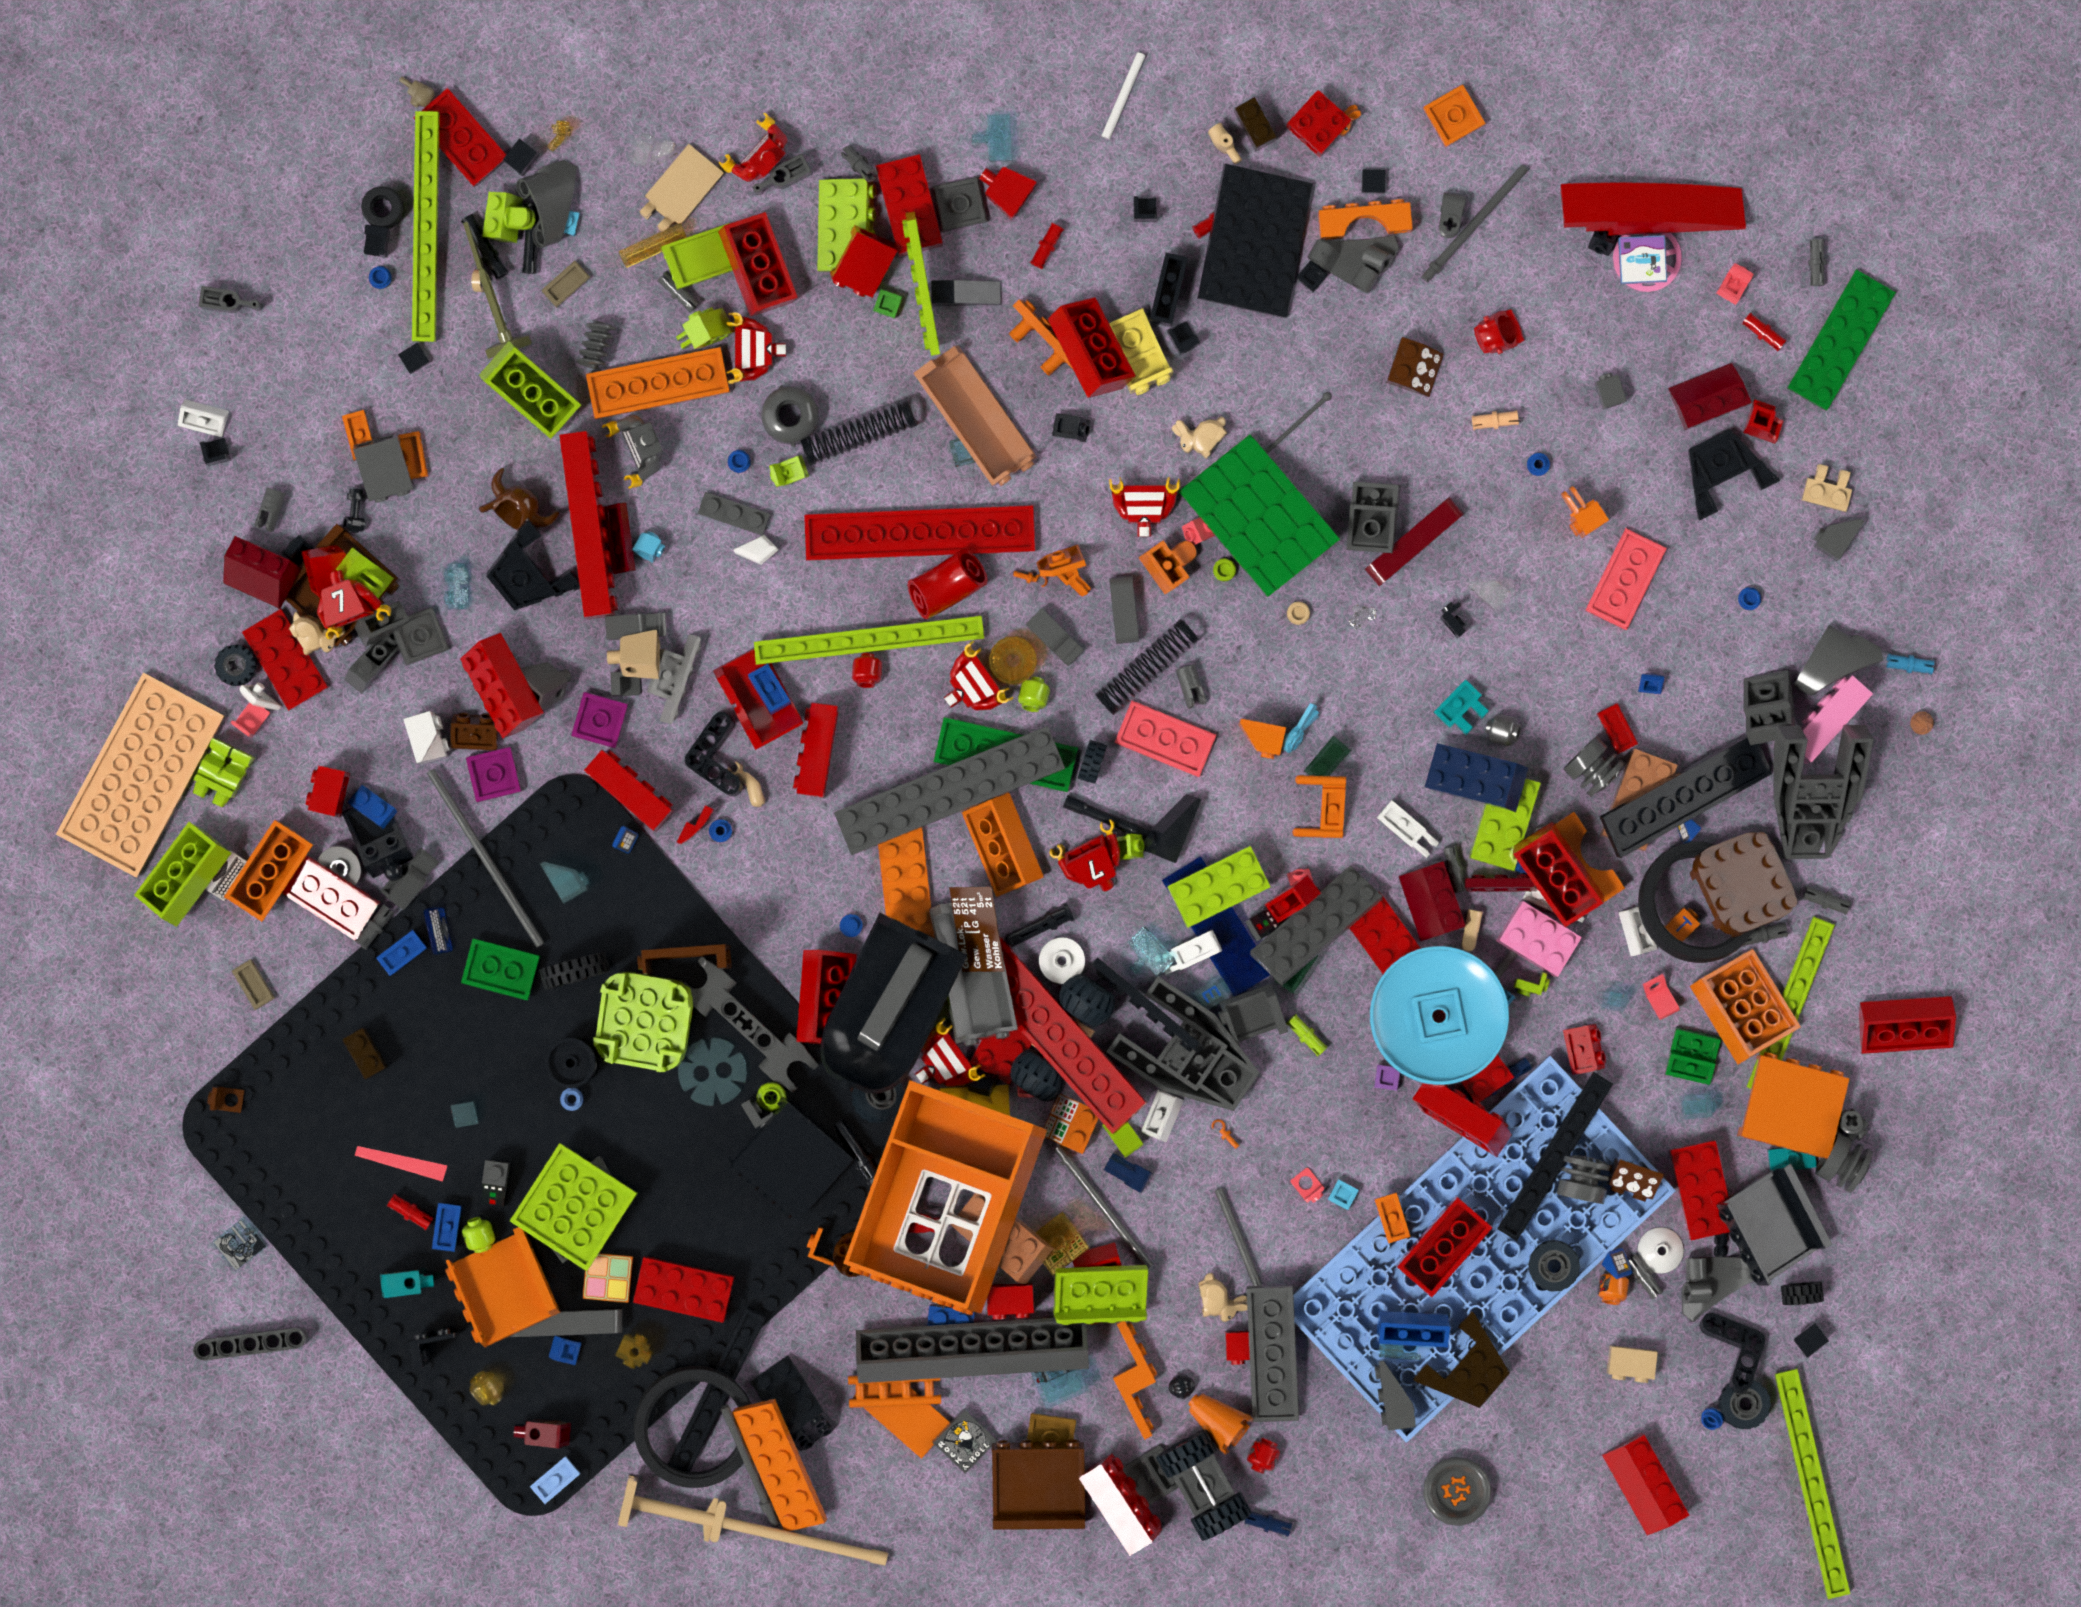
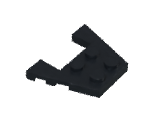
[1688,429,1780,521]
[486,518,580,610]

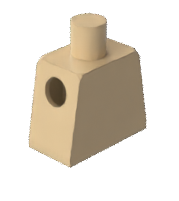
[607,630,660,679]

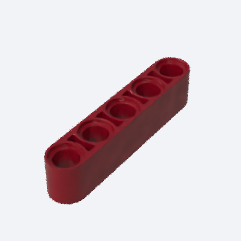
[1364,497,1464,586]

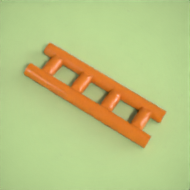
[848,1375,941,1408]

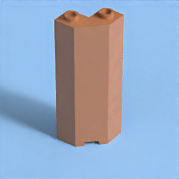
[913,345,1037,486]

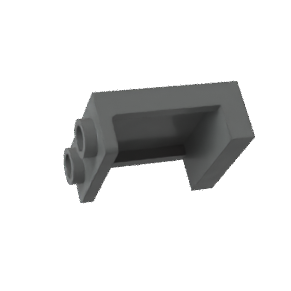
[353,433,414,503]
[1218,984,1288,1047]

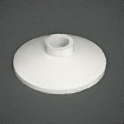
[1039,938,1085,984]
[1638,1227,1684,1273]

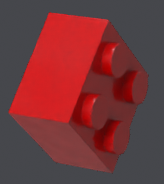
[305,765,351,818]
[987,1283,1034,1319]

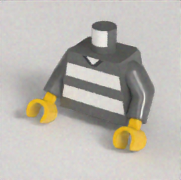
[602,415,663,489]

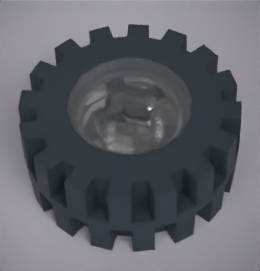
[214,645,257,686]
[1078,740,1108,784]

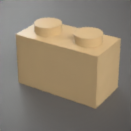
[1607,1345,1658,1383]

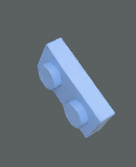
[530,1456,581,1504]

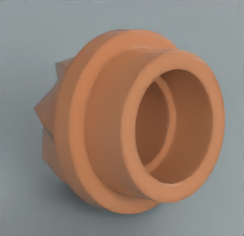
[1910,712,1934,735]

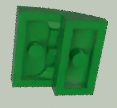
[1665,1027,1721,1085]

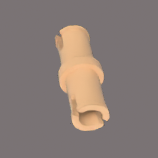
[1472,410,1519,430]

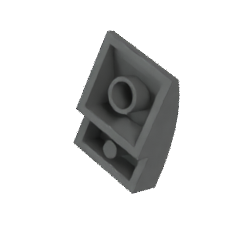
[1346,482,1401,553]
[1743,670,1795,745]

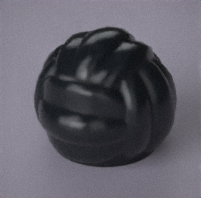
[1168,1373,1195,1399]

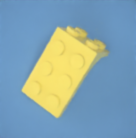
[1109,308,1173,396]

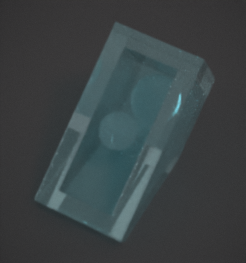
[540,862,590,904]

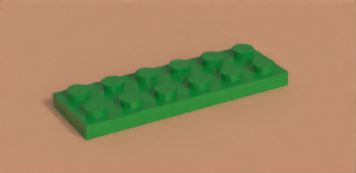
[1787,269,1896,411]
[934,717,1078,793]

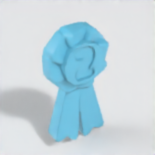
[1282,703,1319,753]

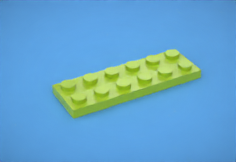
[902,212,940,356]

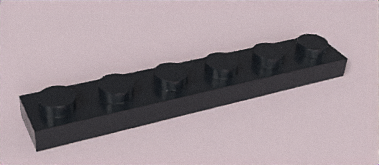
[1092,957,1205,1053]

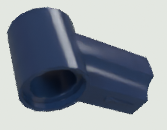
[1103,1153,1153,1193]

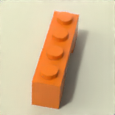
[1318,199,1413,240]
[1554,812,1625,902]

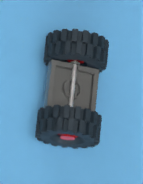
[1156,1430,1252,1541]

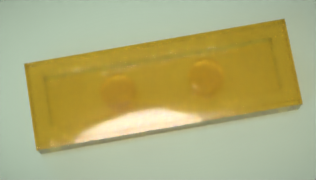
[618,223,687,268]

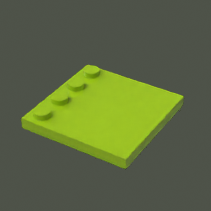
[510,1143,638,1271]

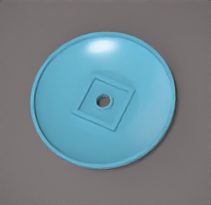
[1370,946,1509,1085]

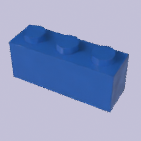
[1377,1311,1450,1347]

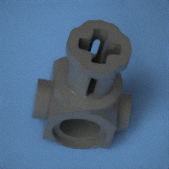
[1838,1108,1869,1142]

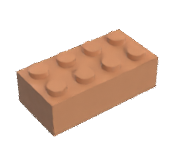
[1600,749,1678,851]
[950,1193,1054,1285]

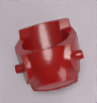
[1474,309,1524,354]

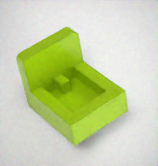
[769,455,809,487]
[1117,834,1144,861]
[1513,972,1550,997]

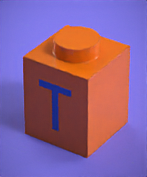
[1664,908,1700,942]

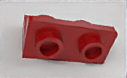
[1563,1023,1606,1075]

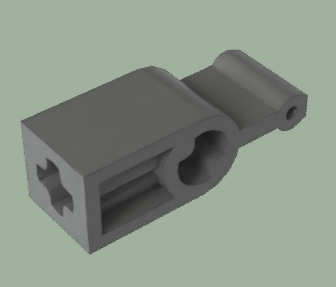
[752,153,812,195]
[198,286,262,313]
[1026,608,1084,666]
[605,613,667,640]
[381,848,439,910]

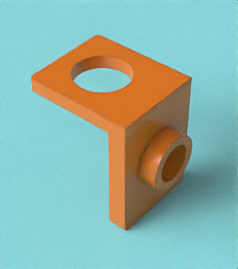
[807,1226,835,1266]

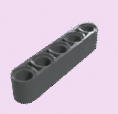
[858,942,934,1052]
[510,1309,623,1337]
[193,1327,308,1361]

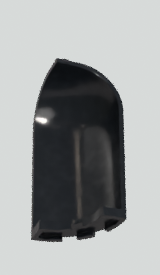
[820,912,967,1094]

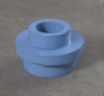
[560,1088,584,1111]

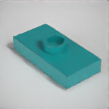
[1767,1148,1817,1170]

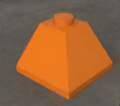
[1238,719,1286,759]

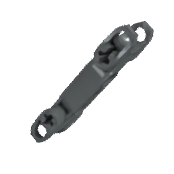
[679,956,819,1093]

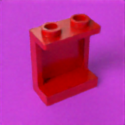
[830,225,898,298]

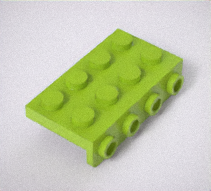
[817,179,877,272]
[1053,1265,1148,1325]

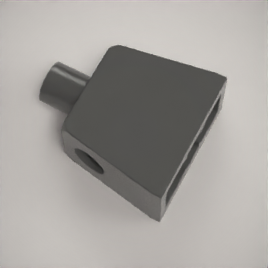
[520,662,571,710]

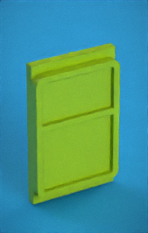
[661,223,733,290]

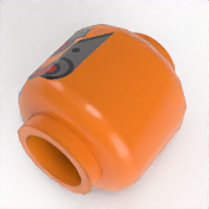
[1598,1273,1629,1305]

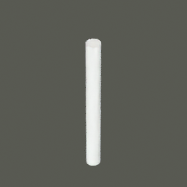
[1102,52,1145,140]

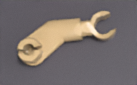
[727,762,765,807]

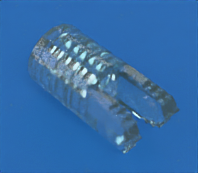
[1379,1344,1421,1360]

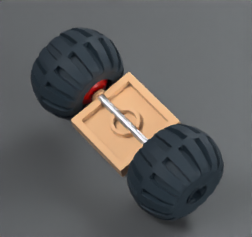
[1010,974,1115,1102]

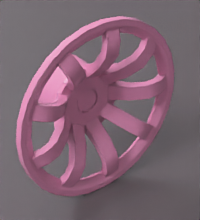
[1613,233,1681,292]

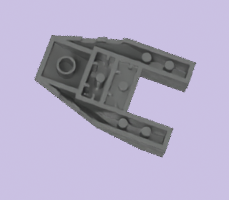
[1773,725,1874,859]
[1106,976,1259,1111]

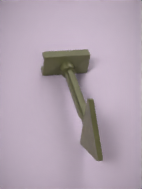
[463,222,532,359]

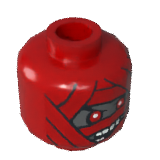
[1247,1438,1280,1474]

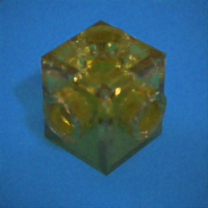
[615,1333,653,1369]

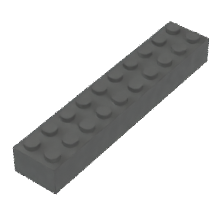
[834,726,1065,855]
[856,1318,1089,1383]

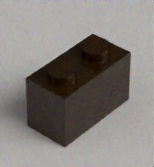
[1234,97,1277,152]
[342,1028,388,1080]

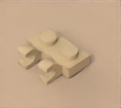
[1801,464,1852,512]

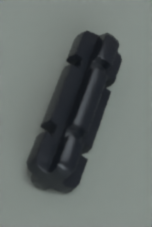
[1714,1233,1728,1257]

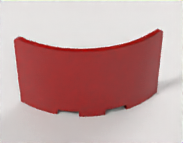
[713,648,803,750]

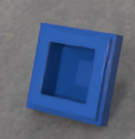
[1638,673,1664,694]

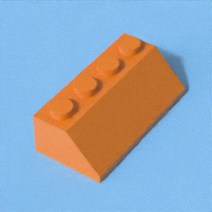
[961,793,1044,897]
[224,820,313,922]

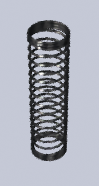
[800,399,917,466]
[1095,619,1199,715]

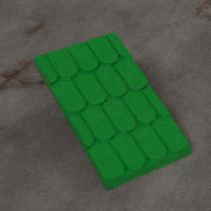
[1178,434,1340,597]

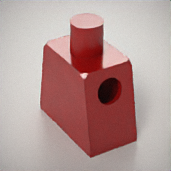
[979,167,1037,220]
[302,545,347,598]

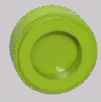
[1213,558,1236,582]

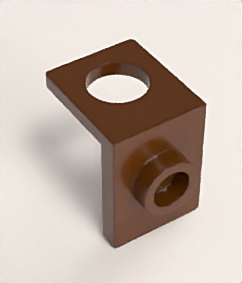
[208,1086,244,1113]

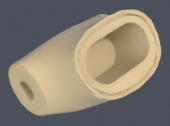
[1208,123,1242,165]

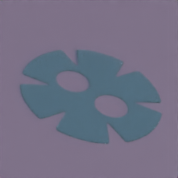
[678,1038,747,1106]

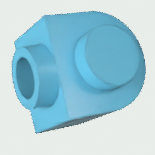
[633,531,665,563]

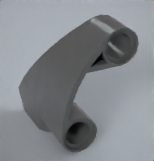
[516,160,577,248]
[1307,235,1400,294]
[1794,624,1883,696]
[1681,1257,1753,1322]

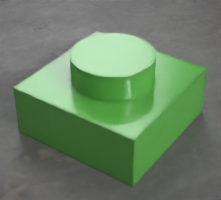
[873,289,902,319]

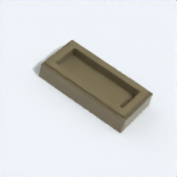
[541,260,591,308]
[232,959,275,1010]

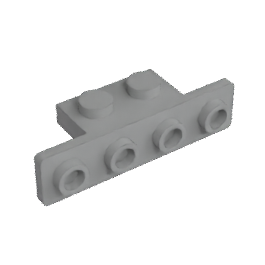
[647,634,701,724]

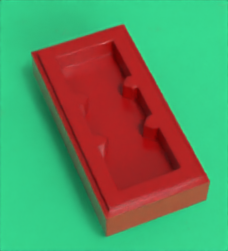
[1597,703,1638,755]

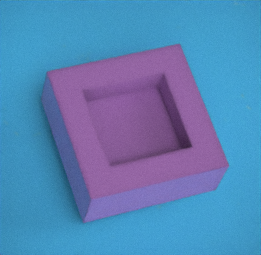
[1374,1065,1400,1091]

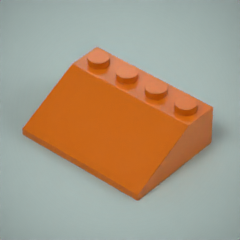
[1690,949,1801,1065]

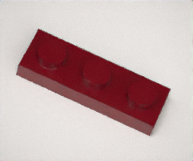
[604,503,636,574]
[1465,874,1536,892]

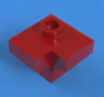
[1743,399,1783,444]

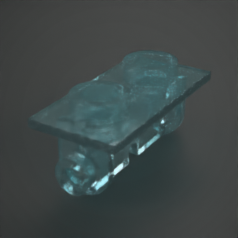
[444,563,469,610]

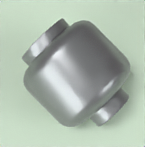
[1486,714,1521,746]

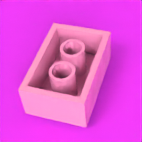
[1496,901,1582,977]

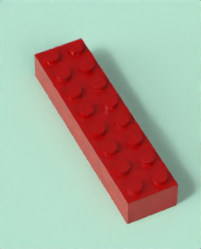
[559,431,618,620]

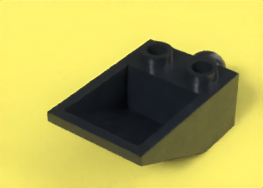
[342,792,414,881]

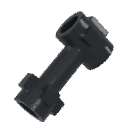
[343,489,365,533]

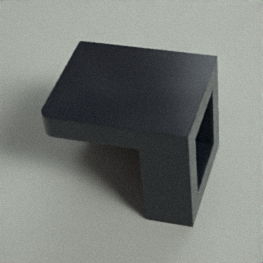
[503,138,539,177]
[1133,196,1157,222]
[364,224,391,258]
[1167,322,1200,356]
[200,438,231,466]
[1794,1322,1829,1358]

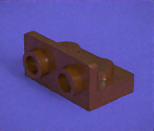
[451,712,498,750]

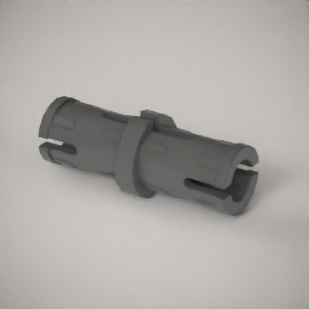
[841,145,878,182]
[1808,239,1826,286]
[657,270,700,313]
[1443,846,1468,893]
[1803,885,1851,915]
[355,905,395,950]
[1742,922,1788,947]
[1628,1254,1663,1300]

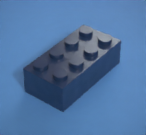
[1425,743,1528,812]

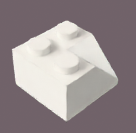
[404,711,450,765]

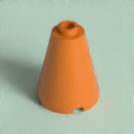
[1188,1393,1253,1455]

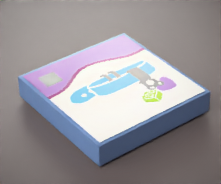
[1618,235,1667,284]

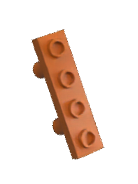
[1009,299,1073,376]

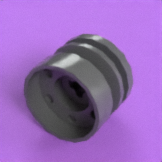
[1563,736,1624,797]
[1815,1132,1873,1193]
[1557,1155,1612,1204]

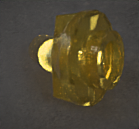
[547,120,574,151]

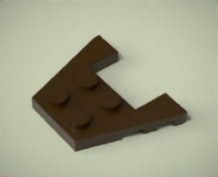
[1413,1311,1510,1408]

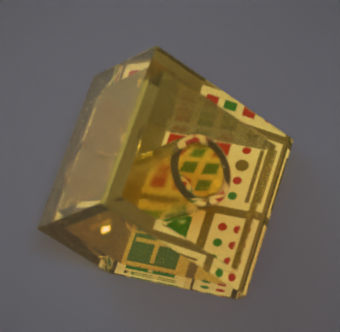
[1035,1211,1090,1276]

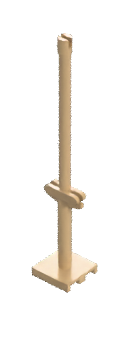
[618,1475,888,1566]

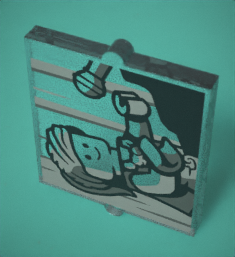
[213,1217,267,1271]

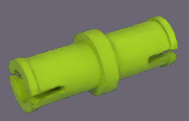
[1286,1014,1328,1057]

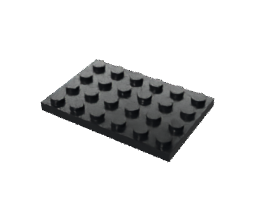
[1197,164,1313,318]

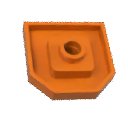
[1036,545,1091,597]

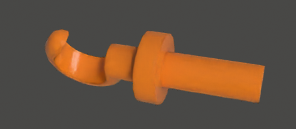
[1013,571,1048,587]
[1211,1119,1240,1149]

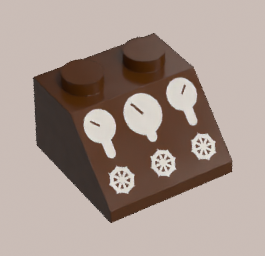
[1386,337,1444,397]
[1606,1158,1664,1202]

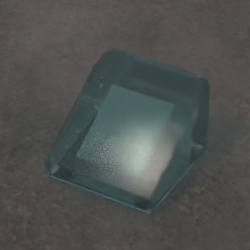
[949,438,976,467]
[1601,991,1628,1012]
[450,1101,479,1128]

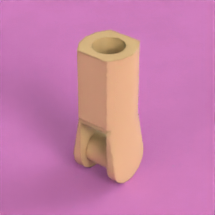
[1461,909,1483,951]

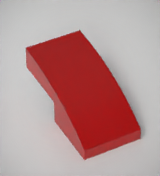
[677,805,714,845]

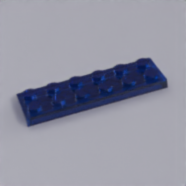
[1161,856,1270,997]

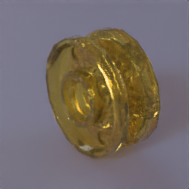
[989,636,1037,685]

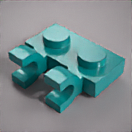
[1433,679,1489,735]

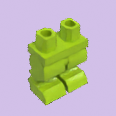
[193,738,255,808]

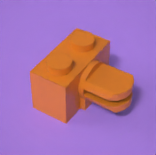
[1561,486,1609,538]
[1138,540,1196,595]

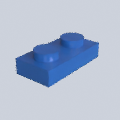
[748,664,791,715]
[347,785,398,829]
[376,930,427,976]
[432,1203,462,1252]
[927,1305,975,1326]

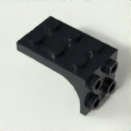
[750,1356,837,1451]

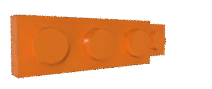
[1113,1321,1158,1440]

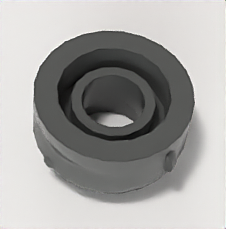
[761,385,819,447]

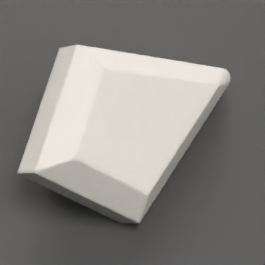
[733,535,778,565]
[239,682,282,710]

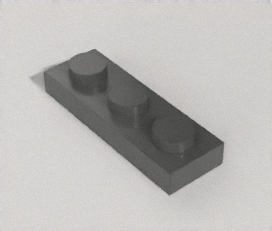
[698,492,770,536]

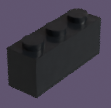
[1149,252,1188,327]

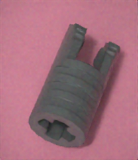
[254,487,286,532]
[1176,664,1207,709]

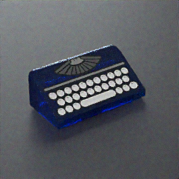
[423,907,452,955]

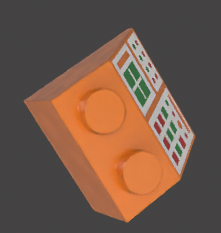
[1044,1094,1098,1154]

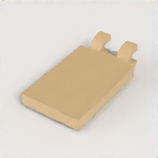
[639,144,724,234]

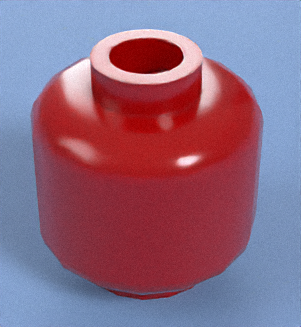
[852,653,882,688]

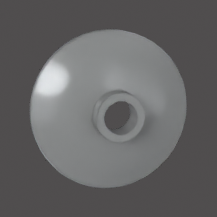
[317,846,362,886]

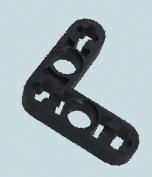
[685,712,743,797]
[1699,1313,1765,1394]

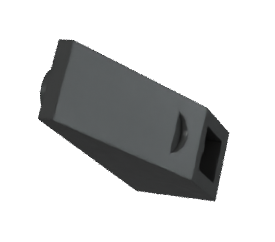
[344,633,399,694]
[1374,1359,1416,1431]

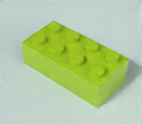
[479,341,581,439]
[1468,779,1541,871]
[134,822,232,927]
[1167,846,1271,928]

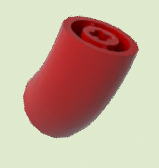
[907,549,988,620]

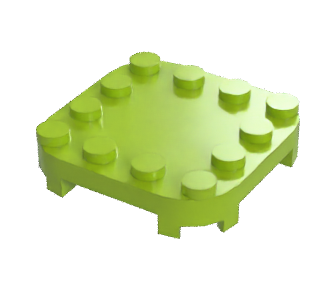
[593,972,693,1072]

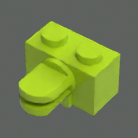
[482,192,536,243]
[676,307,735,349]
[336,548,394,599]

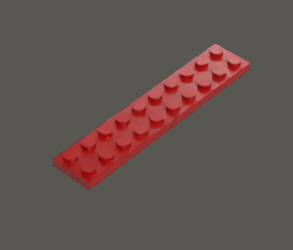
[804,505,1035,561]
[1349,891,1514,1103]
[1000,937,1148,1134]

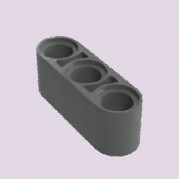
[1109,576,1139,644]

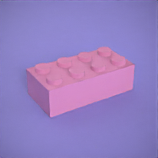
[1801,675,1873,764]

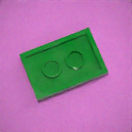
[461,938,540,1001]

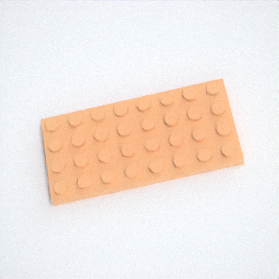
[56,673,225,878]

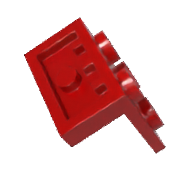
[1286,90,1351,158]

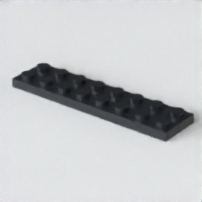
[1599,735,1772,858]

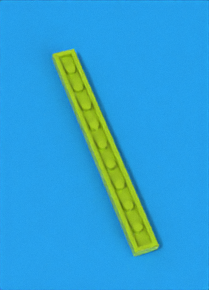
[412,111,440,342]
[754,616,984,665]
[1774,1368,1850,1599]

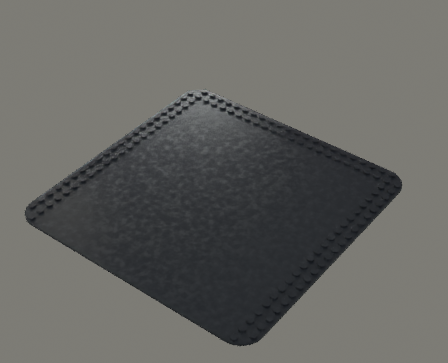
[182,775,896,1516]

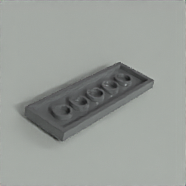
[1250,865,1382,985]
[1246,1285,1299,1422]

